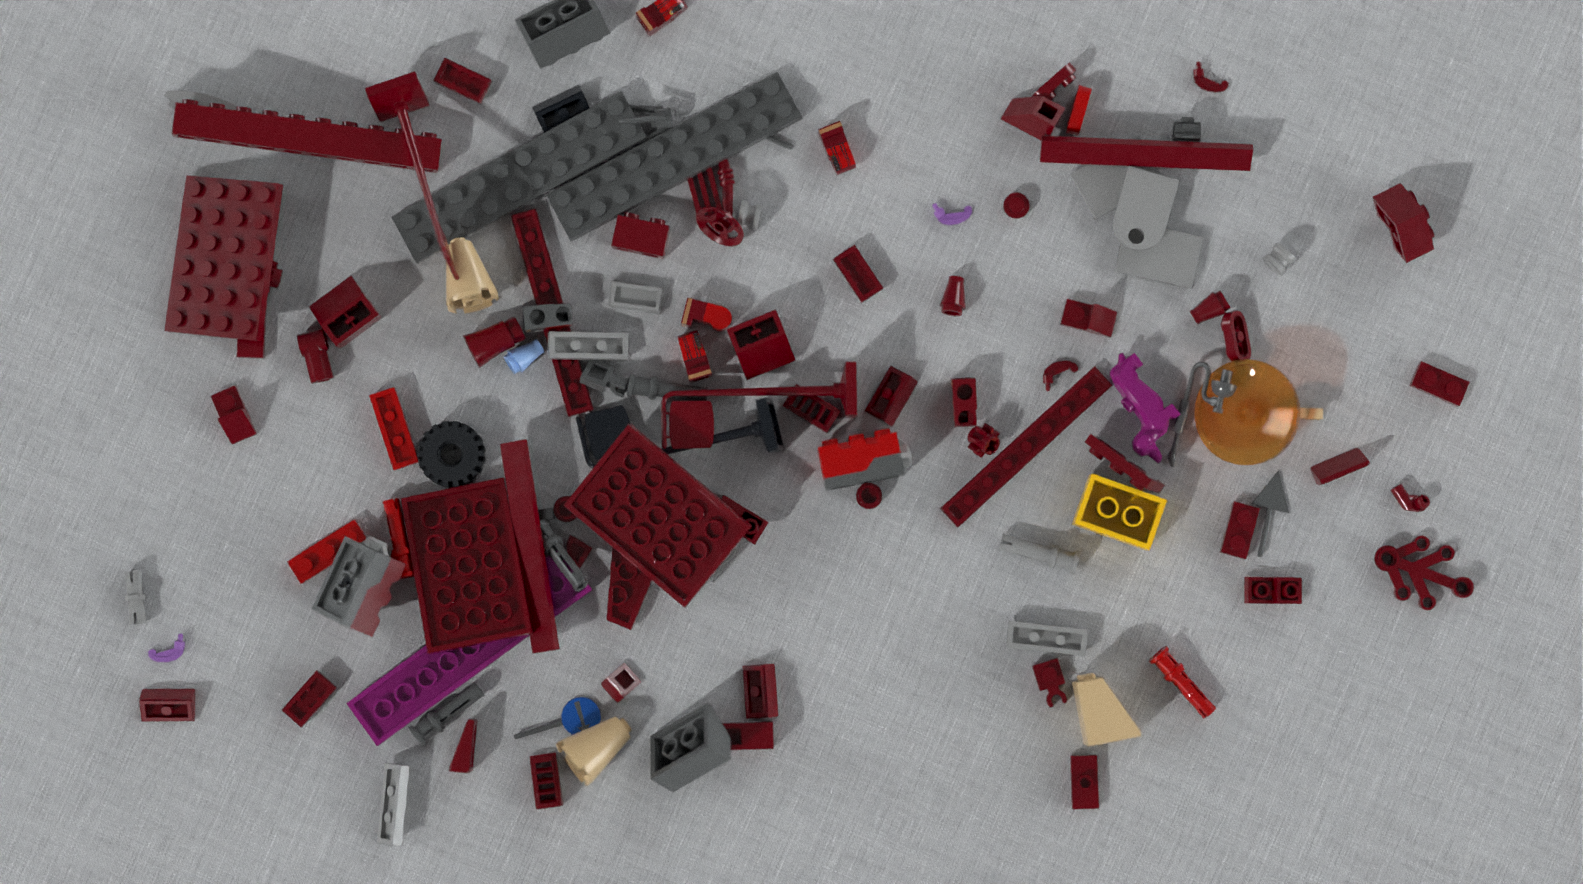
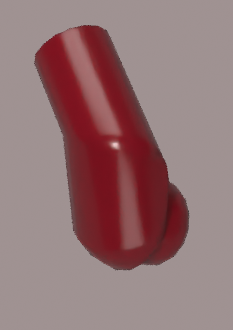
[1390,483,1430,512]

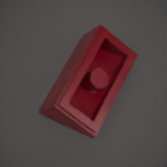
[864,366,918,426]
[1310,448,1370,485]
[742,664,778,719]
[139,689,195,722]

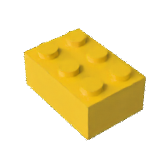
[1071,474,1167,551]

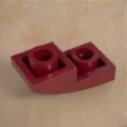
[1244,577,1302,604]

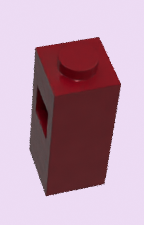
[722,721,774,750]

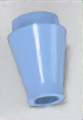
[504,339,544,374]

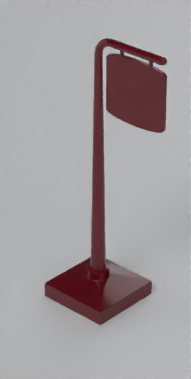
[365,71,459,280]
[661,361,857,449]

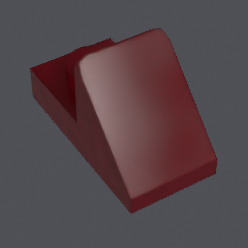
[1060,299,1117,338]
[211,385,257,445]

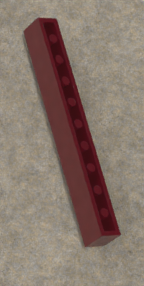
[172,99,442,173]

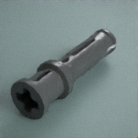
[627,373,708,401]
[540,520,589,591]
[409,682,485,746]

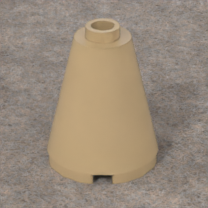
[446,237,499,314]
[556,717,632,786]

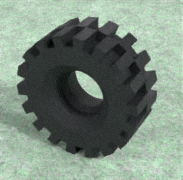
[417,421,486,488]

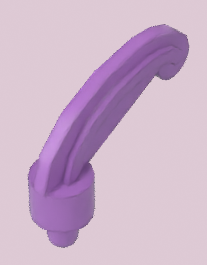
[932,203,972,225]
[148,633,185,662]

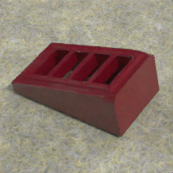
[782,384,841,434]
[449,719,478,773]
[529,752,564,810]

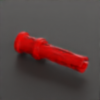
[382,498,414,580]
[1149,646,1216,719]

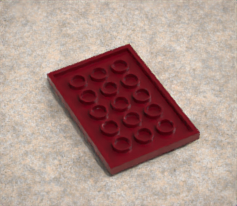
[164,175,283,342]
[564,423,752,608]
[401,477,533,654]

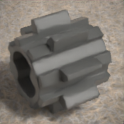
[1172,117,1201,142]

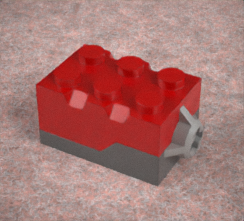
[817,428,912,491]

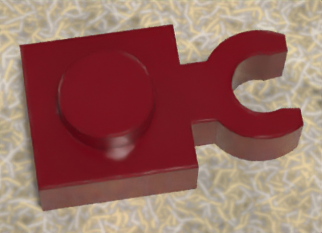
[1032,658,1067,708]

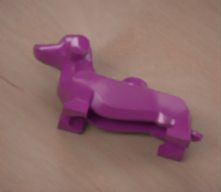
[1110,353,1181,464]

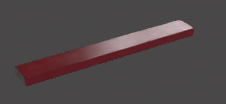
[1040,136,1253,171]
[510,208,594,417]
[940,366,1112,528]
[500,439,560,654]

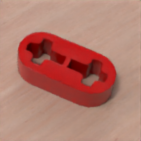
[1066,85,1092,136]

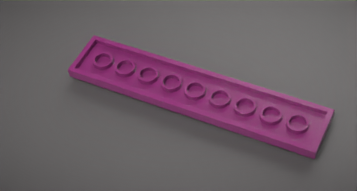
[346,550,593,746]

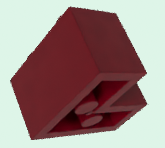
[1373,183,1435,263]

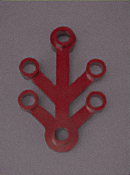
[1374,536,1474,610]

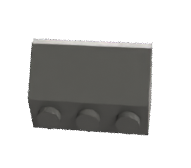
[515,0,610,69]
[650,703,731,792]

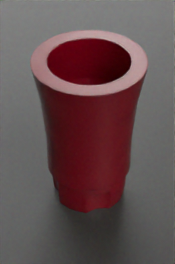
[463,316,526,368]

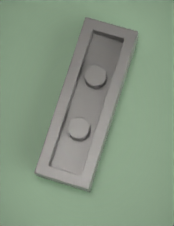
[548,331,628,361]
[1006,621,1088,656]
[377,763,410,846]

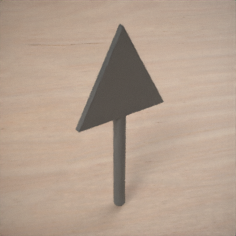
[1252,470,1289,557]

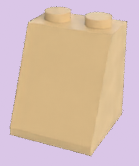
[1072,673,1141,746]

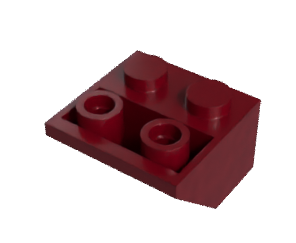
[309,276,383,349]
[727,309,796,380]

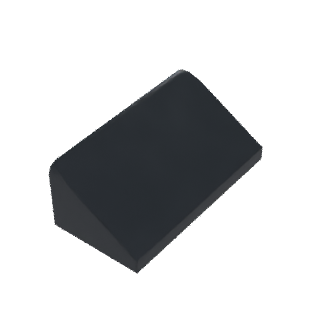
[532,85,590,133]

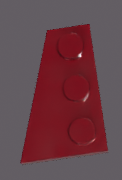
[1085,434,1165,493]
[606,547,652,630]

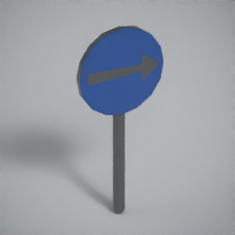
[514,697,601,739]

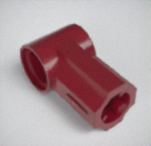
[297,328,334,384]

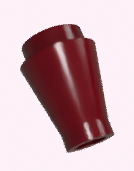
[940,276,966,316]
[1190,290,1231,325]

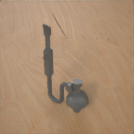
[1168,362,1238,467]

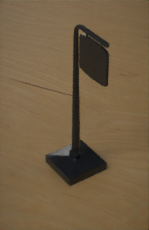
[576,398,785,469]

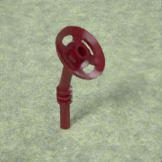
[696,159,744,247]

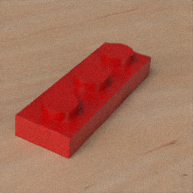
[369,387,419,471]
[287,519,366,584]

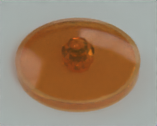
[1194,359,1300,466]

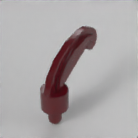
[1193,61,1229,93]
[1043,361,1078,391]

